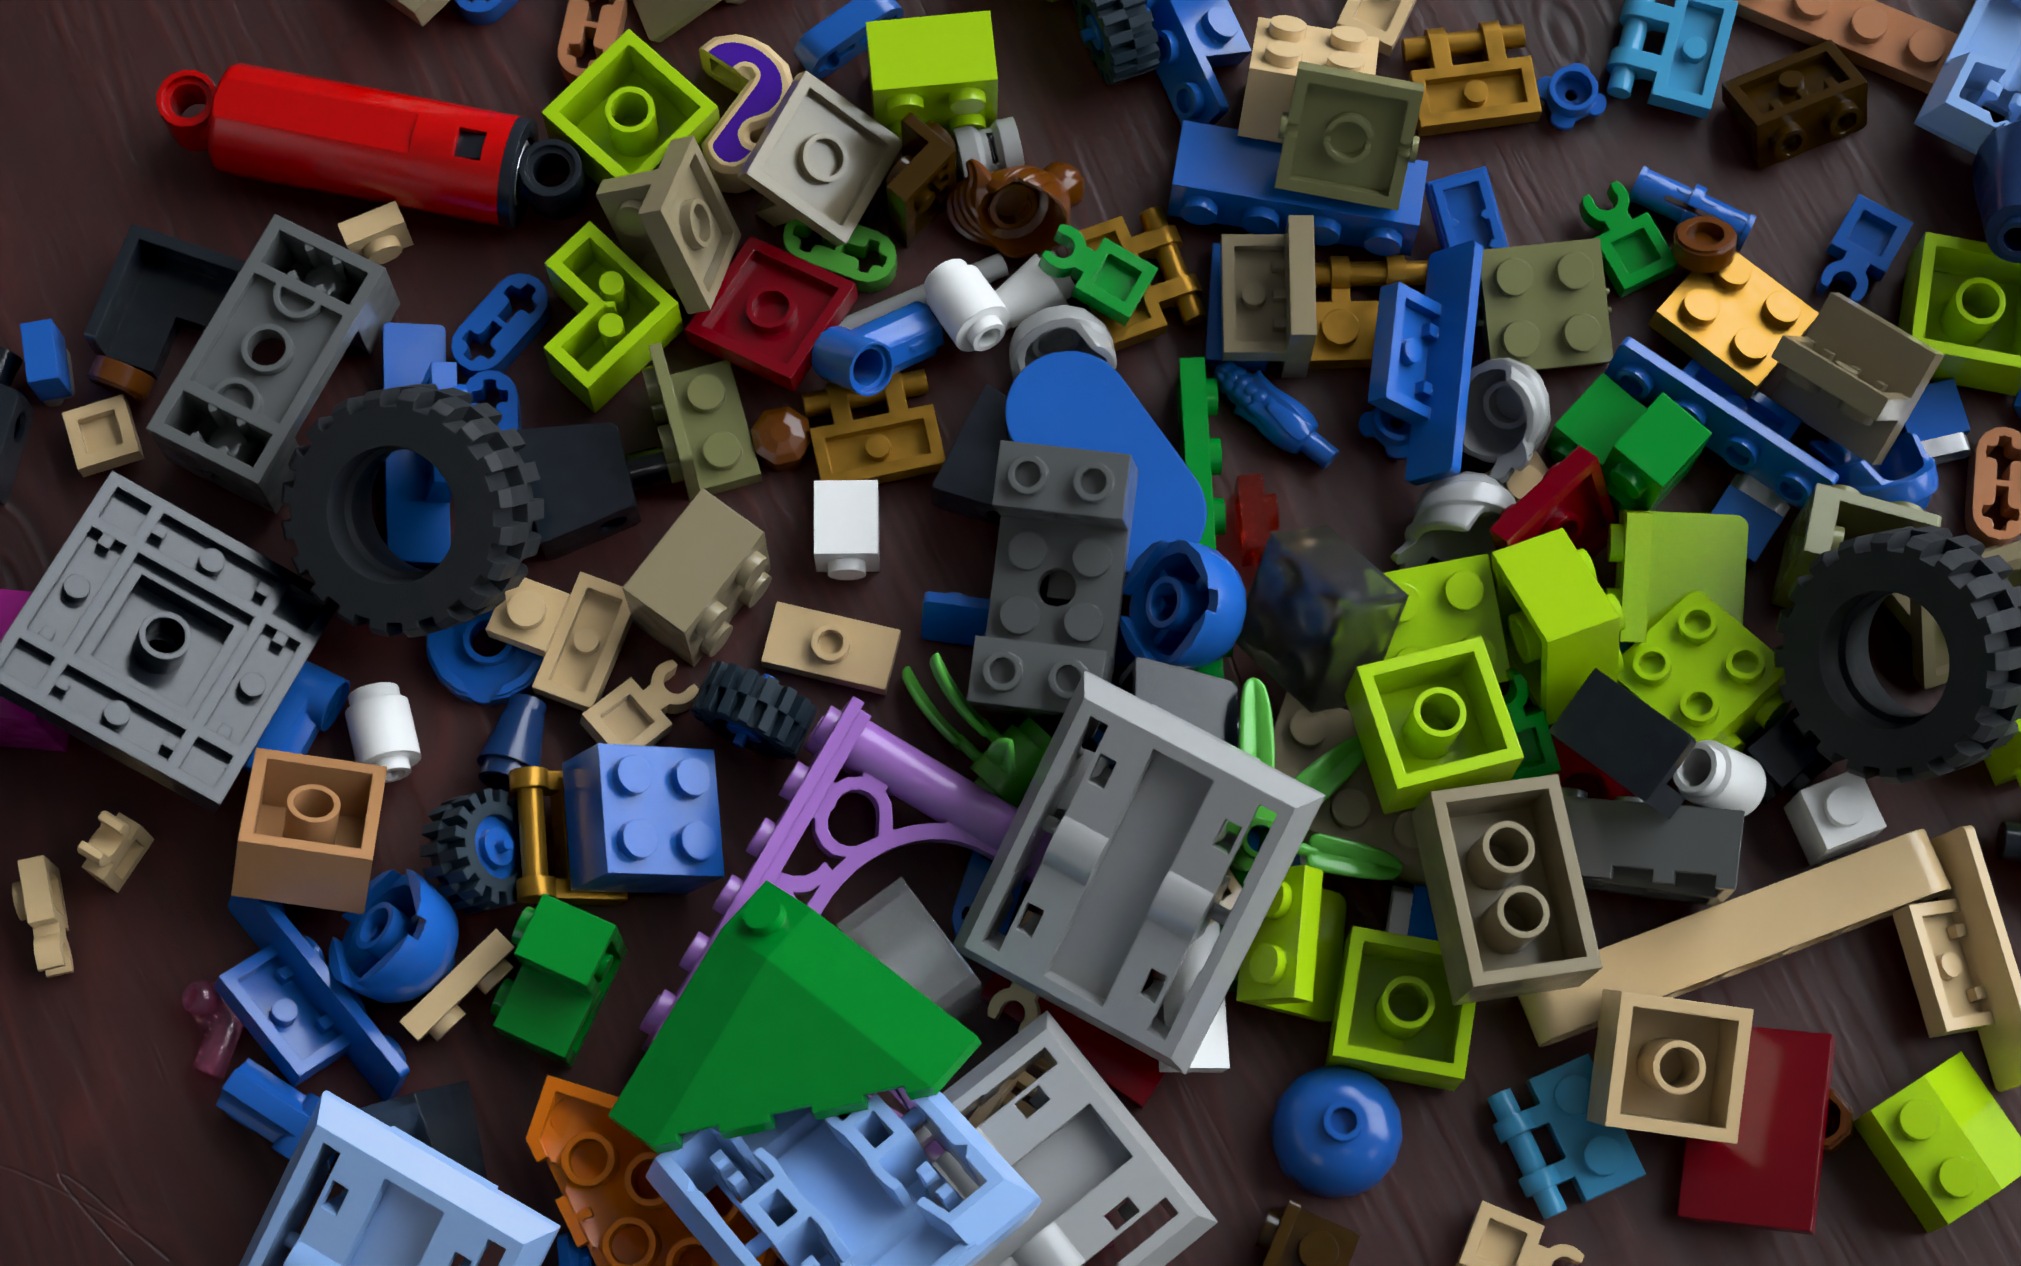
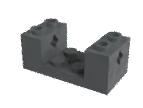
[146,214,400,515]
[967,440,1139,726]

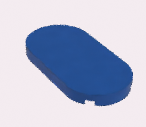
[1005,351,1207,575]

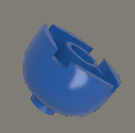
[1120,539,1246,670]
[329,869,459,1003]
[1270,1065,1403,1199]

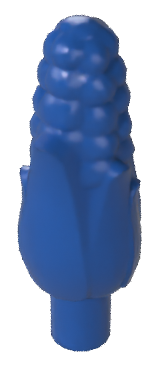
[1213,361,1340,470]

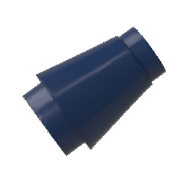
[476,694,547,794]

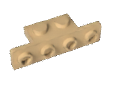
[1892,825,2021,1092]

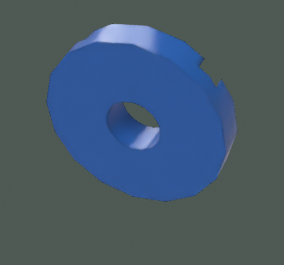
[426,608,544,706]

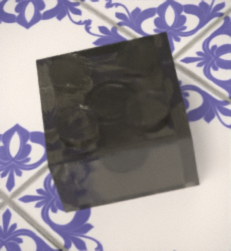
[1235,525,1409,713]

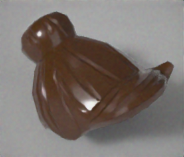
[946,159,1085,258]

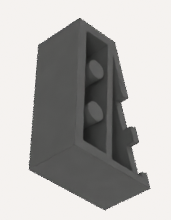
[1561,787,1745,907]

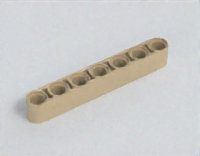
[1518,829,1952,1047]

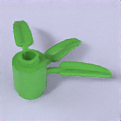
[902,653,1052,808]
[1215,677,1403,880]

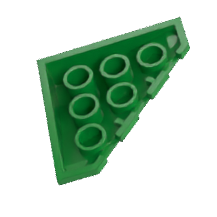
[608,880,982,1154]

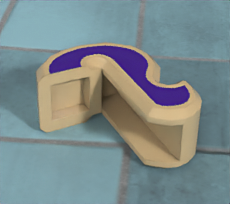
[699,34,793,193]

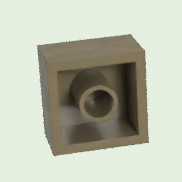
[623,488,772,667]

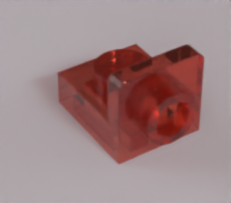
[1233,473,1309,572]

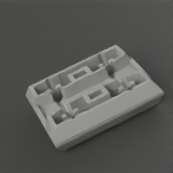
[951,671,1326,1074]
[912,1011,1218,1266]

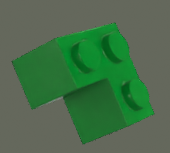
[1545,373,1712,516]
[490,893,628,1068]

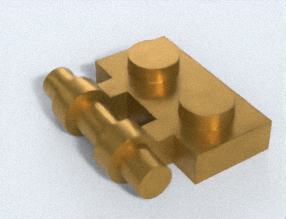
[1401,20,1542,137]
[1064,206,1207,351]
[1308,255,1429,369]
[802,369,946,484]

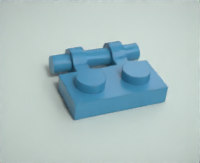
[1606,0,1738,119]
[1487,1054,1646,1220]

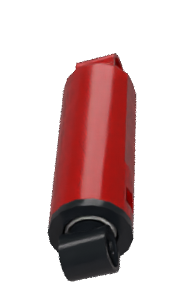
[156,63,588,229]

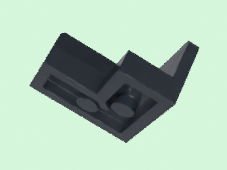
[84,224,246,380]
[1548,668,1696,820]

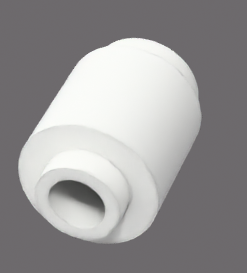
[924,259,1010,352]
[345,682,421,783]
[1673,740,1766,816]

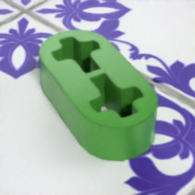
[783,219,897,293]

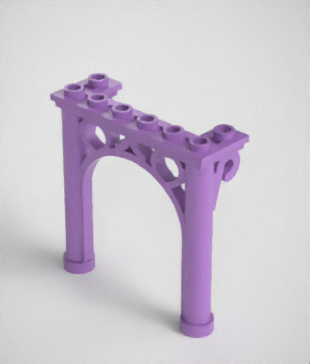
[639,696,1053,1163]

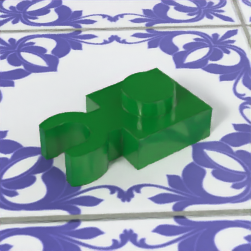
[1579,181,1678,298]
[1038,224,1159,327]
[1503,667,1561,780]

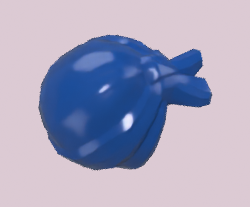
[1808,432,1939,510]

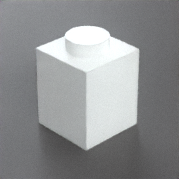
[814,480,879,580]
[1784,772,1887,866]

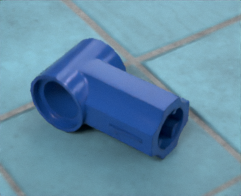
[812,301,944,397]
[242,660,350,774]
[216,1058,340,1166]

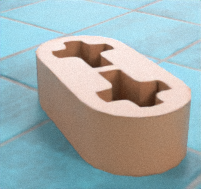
[558,0,627,84]
[1964,427,2021,548]

